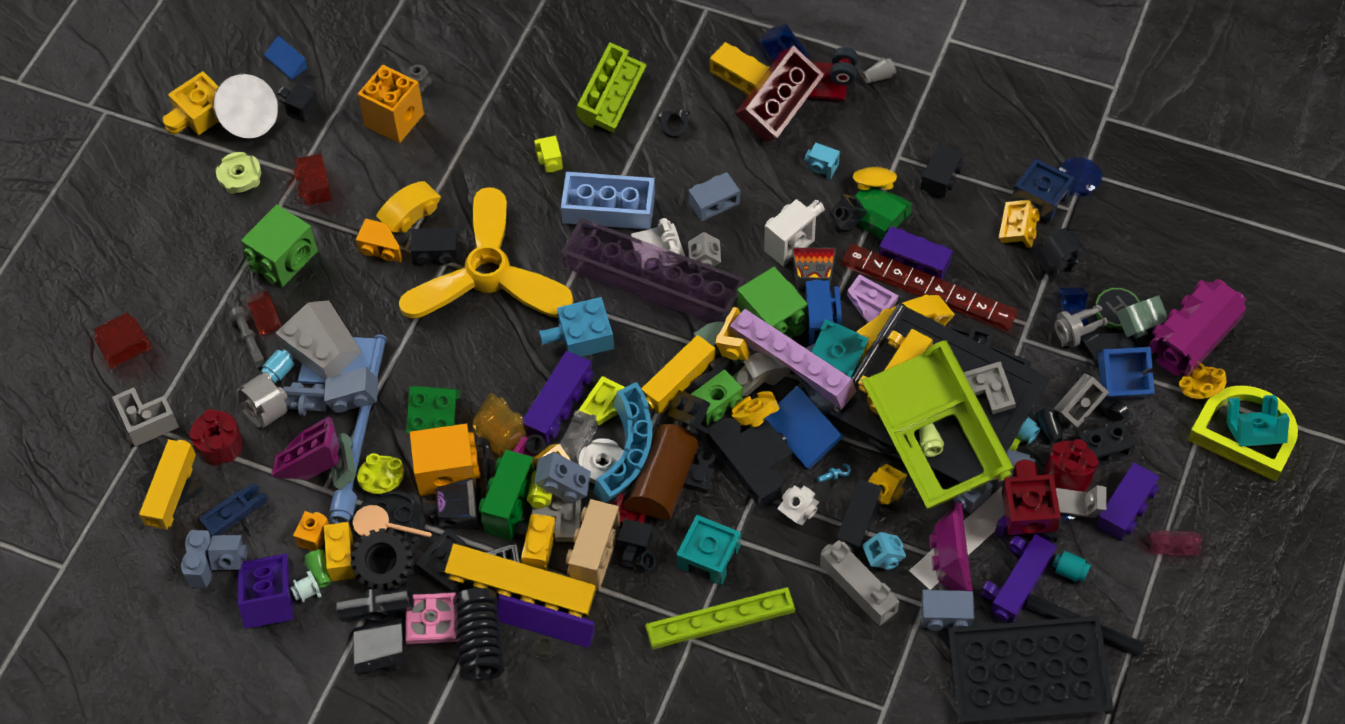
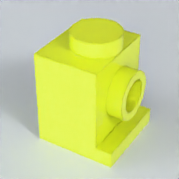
[534,136,563,173]

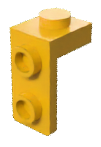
[715,307,750,361]

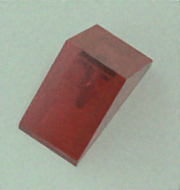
[245,290,282,335]

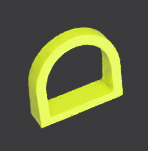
[1188,386,1298,482]

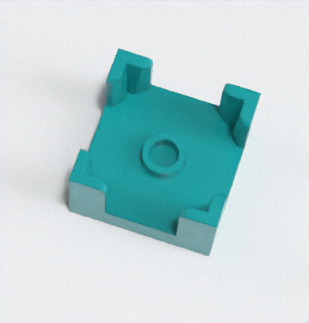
[811,319,870,378]
[1226,395,1289,447]
[676,515,741,586]

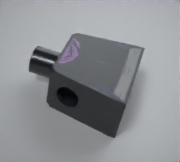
[423,478,479,530]

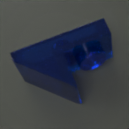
[1059,287,1088,326]

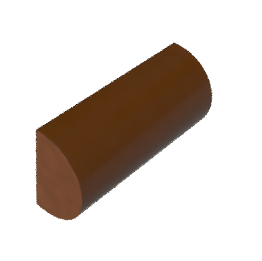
[624,424,698,521]

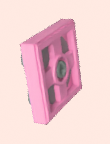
[406,593,456,644]

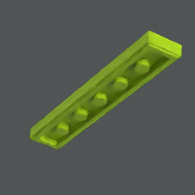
[645,587,795,650]

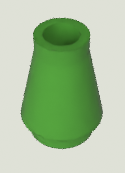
[304,550,331,588]

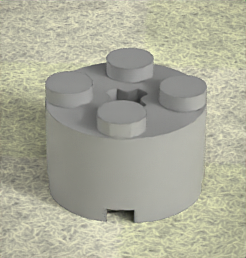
[235,372,288,428]

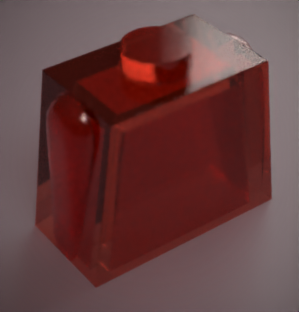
[94,312,152,369]

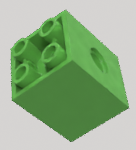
[241,204,318,287]
[737,267,808,338]

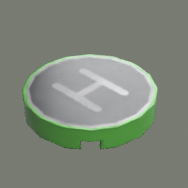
[1095,288,1140,330]

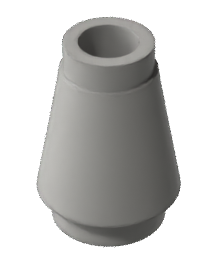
[863,58,896,84]

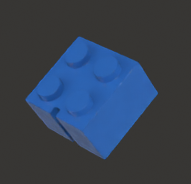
[1098,347,1155,400]

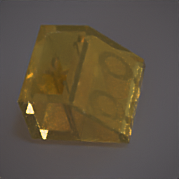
[473,392,526,458]

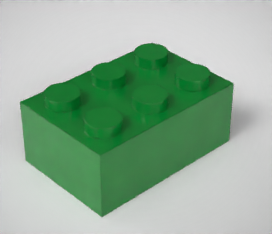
[479,450,535,541]

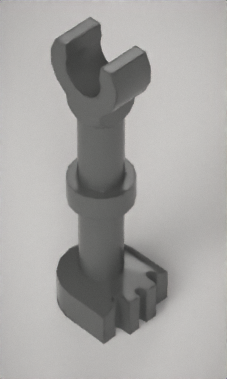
[228,306,265,369]

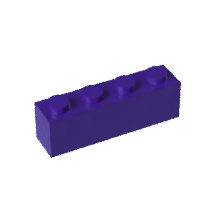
[521,351,594,445]

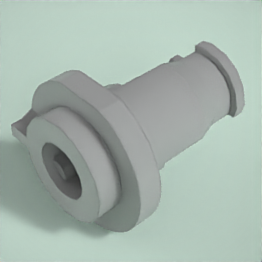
[1055,305,1107,347]

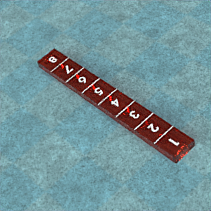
[842,243,1018,331]

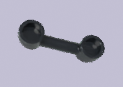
[1076,370,1129,421]

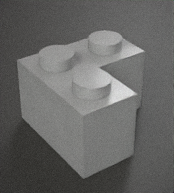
[112,387,179,447]

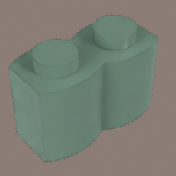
[1116,296,1168,339]

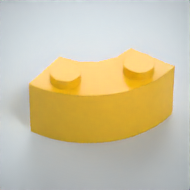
[376,181,441,232]

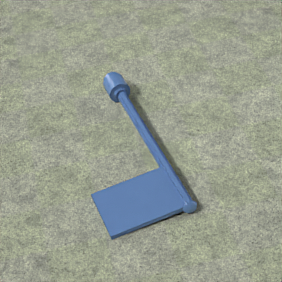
[298,335,388,524]

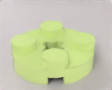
[216,152,261,194]

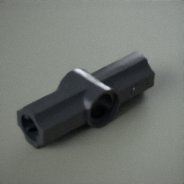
[337,588,415,622]

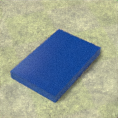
[764,385,844,469]

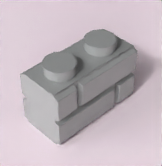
[1054,374,1109,428]

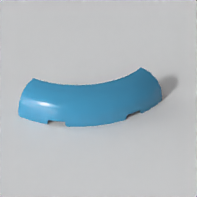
[593,382,652,502]

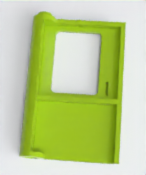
[861,340,1014,509]

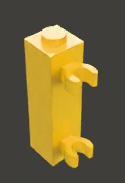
[858,329,933,415]
[641,335,715,414]
[139,439,196,530]

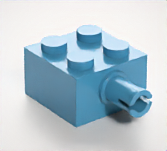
[539,297,614,357]

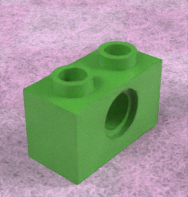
[691,369,743,425]

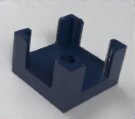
[1011,159,1075,223]

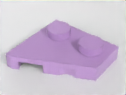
[847,275,898,323]

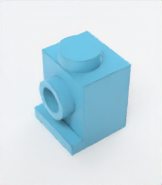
[804,143,840,180]

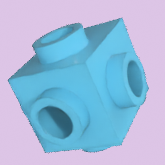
[862,532,906,570]

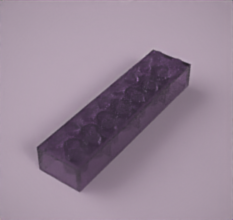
[561,218,746,323]

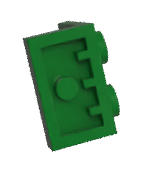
[406,386,461,434]

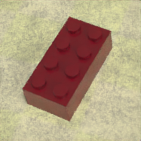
[735,45,824,142]

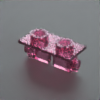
[1149,530,1203,555]

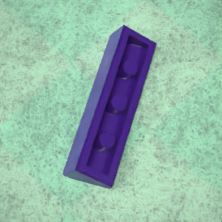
[498,595,595,648]

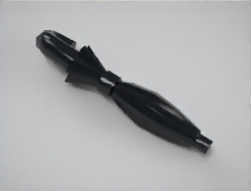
[475,437,495,519]

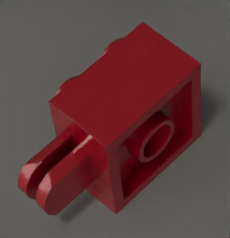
[1001,459,1061,535]

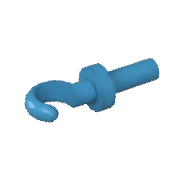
[817,463,851,483]

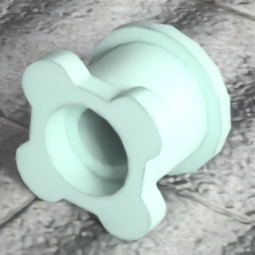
[290,570,322,603]

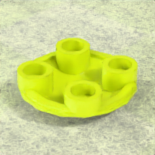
[357,453,404,494]

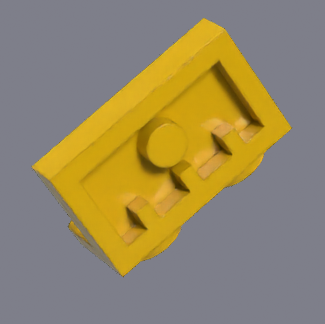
[999,200,1040,248]

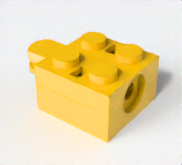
[163,71,219,135]

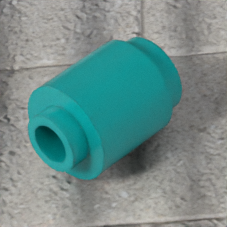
[1052,550,1091,582]

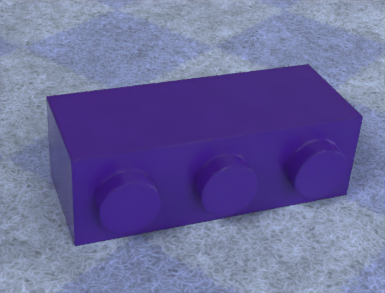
[878,226,953,283]
[1096,463,1160,541]

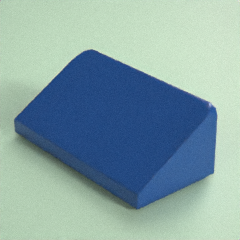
[264,36,307,80]

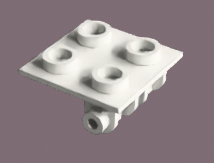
[631,218,686,271]

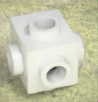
[777,485,819,525]

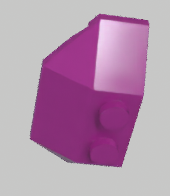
[271,417,339,480]
[929,502,972,591]

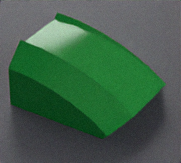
[856,188,912,241]

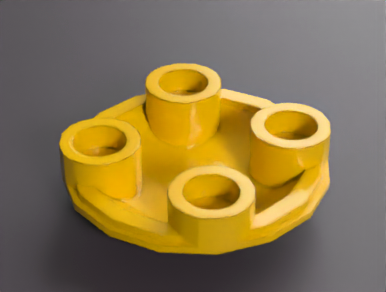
[853,167,897,190]
[1179,363,1227,399]

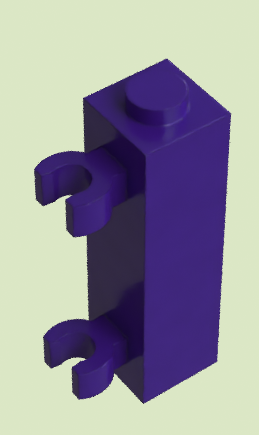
[981,534,1057,623]

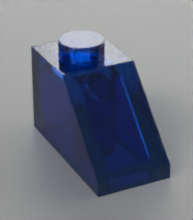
[759,24,810,60]

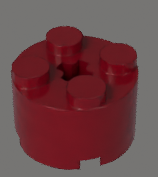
[190,409,243,466]
[1044,439,1099,492]

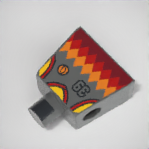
[792,247,836,290]

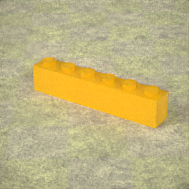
[445,543,597,618]

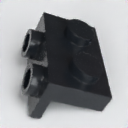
[667,390,711,435]

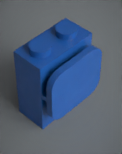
[805,280,842,346]

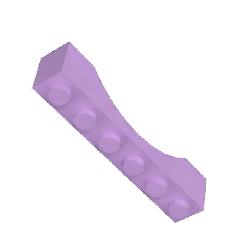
[730,309,857,409]

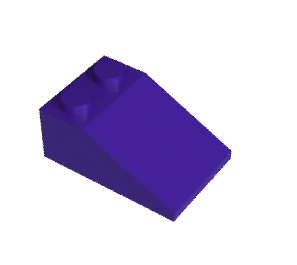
[238,553,294,628]

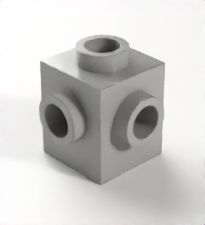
[688,232,721,272]

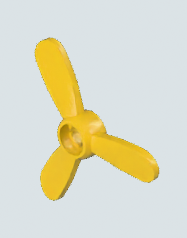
[399,187,574,319]

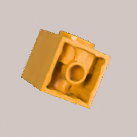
[357,65,424,143]
[410,424,480,496]

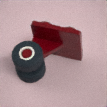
[807,47,858,101]

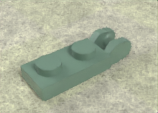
[331,433,356,490]

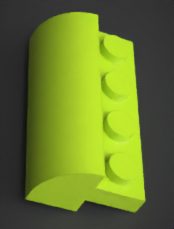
[576,42,647,133]

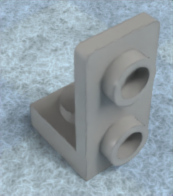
[1056,485,1106,518]

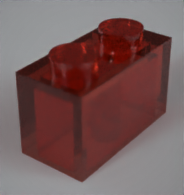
[293,153,332,206]

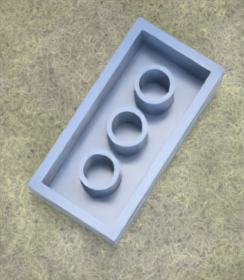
[561,172,655,229]

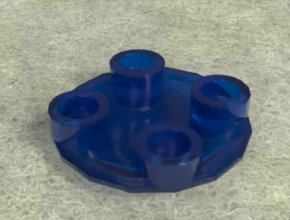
[1059,157,1102,196]

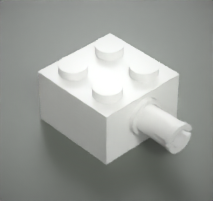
[764,199,825,267]

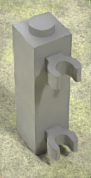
[820,540,899,626]

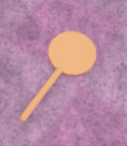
[353,505,432,537]

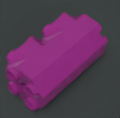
[1149,279,1246,377]

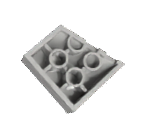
[275,301,362,381]

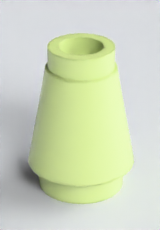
[919,423,944,457]

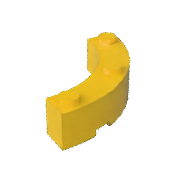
[855,295,955,371]

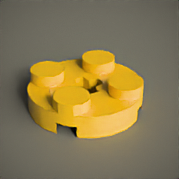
[731,391,780,427]

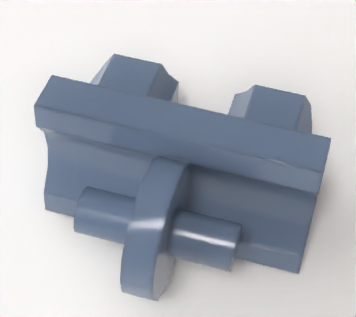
[283,382,328,416]

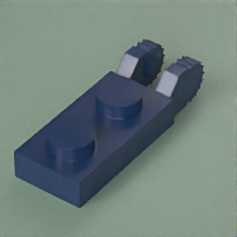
[199,483,268,536]

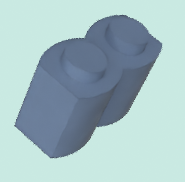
[181,530,212,587]

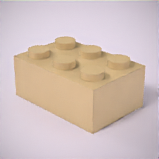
[566,499,620,592]

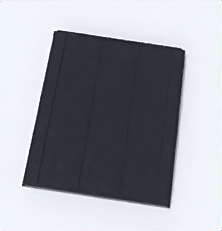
[830,302,1050,494]

